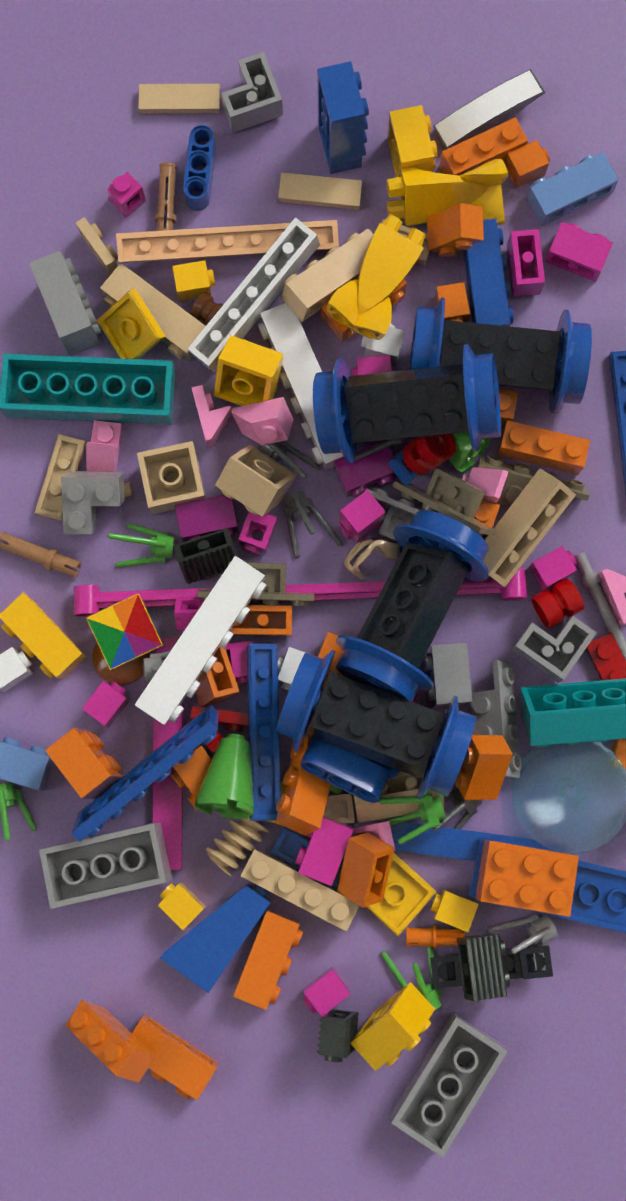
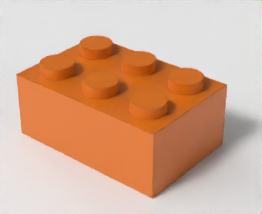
[45,728,123,799]
[475,839,579,917]

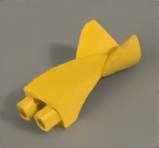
[386,159,508,226]
[327,214,425,340]

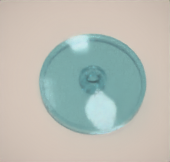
[512,741,626,854]

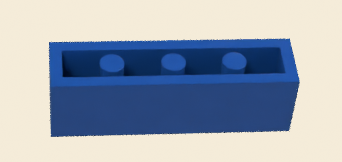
[463,218,514,326]

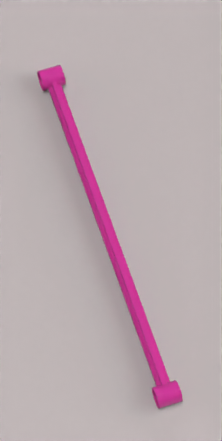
[74,568,527,617]

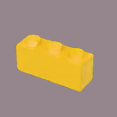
[0,592,87,680]

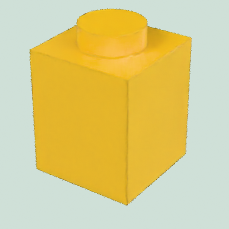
[173,260,216,302]
[158,882,206,930]
[430,889,479,932]

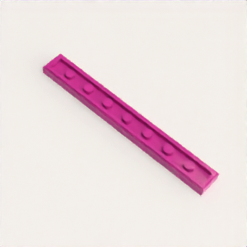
[153,637,183,870]

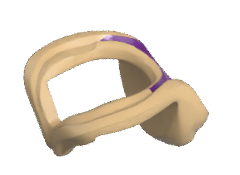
[344,537,400,580]

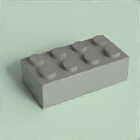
[39,823,173,909]
[389,1012,508,1158]

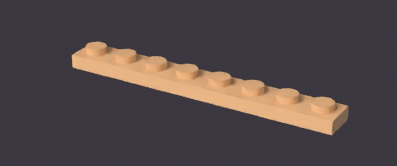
[116,220,339,263]

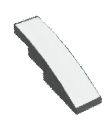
[433,69,545,149]

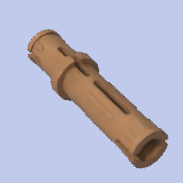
[154,162,177,231]
[0,531,82,578]

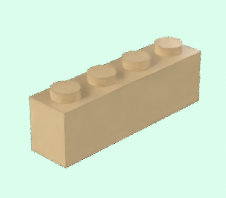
[281,229,374,322]
[100,263,206,362]
[483,469,576,587]
[241,848,359,932]

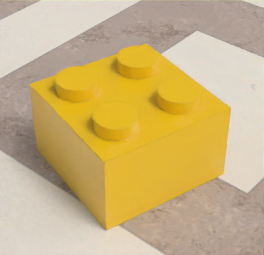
[387,105,437,177]
[214,335,284,406]
[350,982,435,1071]

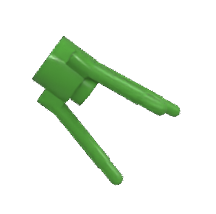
[107,523,175,568]
[0,782,36,841]
[379,793,446,844]
[381,947,442,1010]

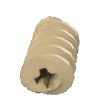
[206,818,269,876]

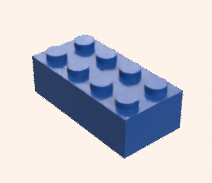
[317,61,369,174]

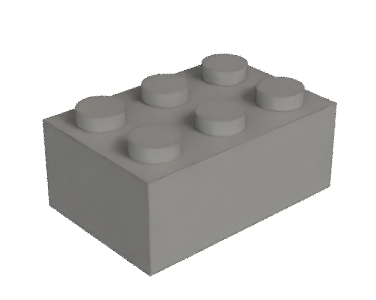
[29,250,102,356]

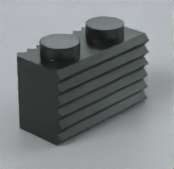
[174,528,238,584]
[457,933,510,1001]
[317,1009,359,1062]

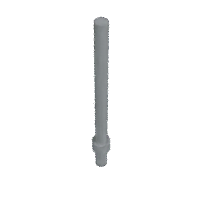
[574,552,626,661]

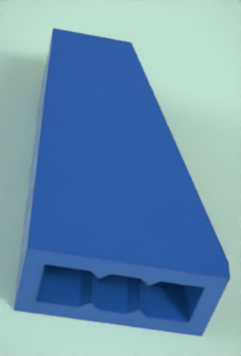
[160,884,271,993]

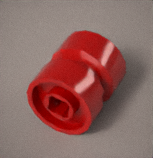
[403,433,456,475]
[531,578,585,629]

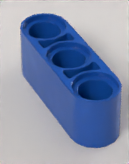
[183,125,216,211]
[300,738,390,803]

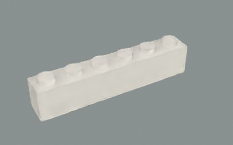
[187,217,320,373]
[258,303,343,470]
[135,556,267,725]

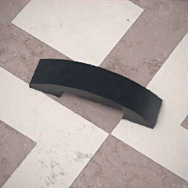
[430,945,553,988]

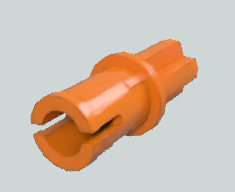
[406,925,465,949]

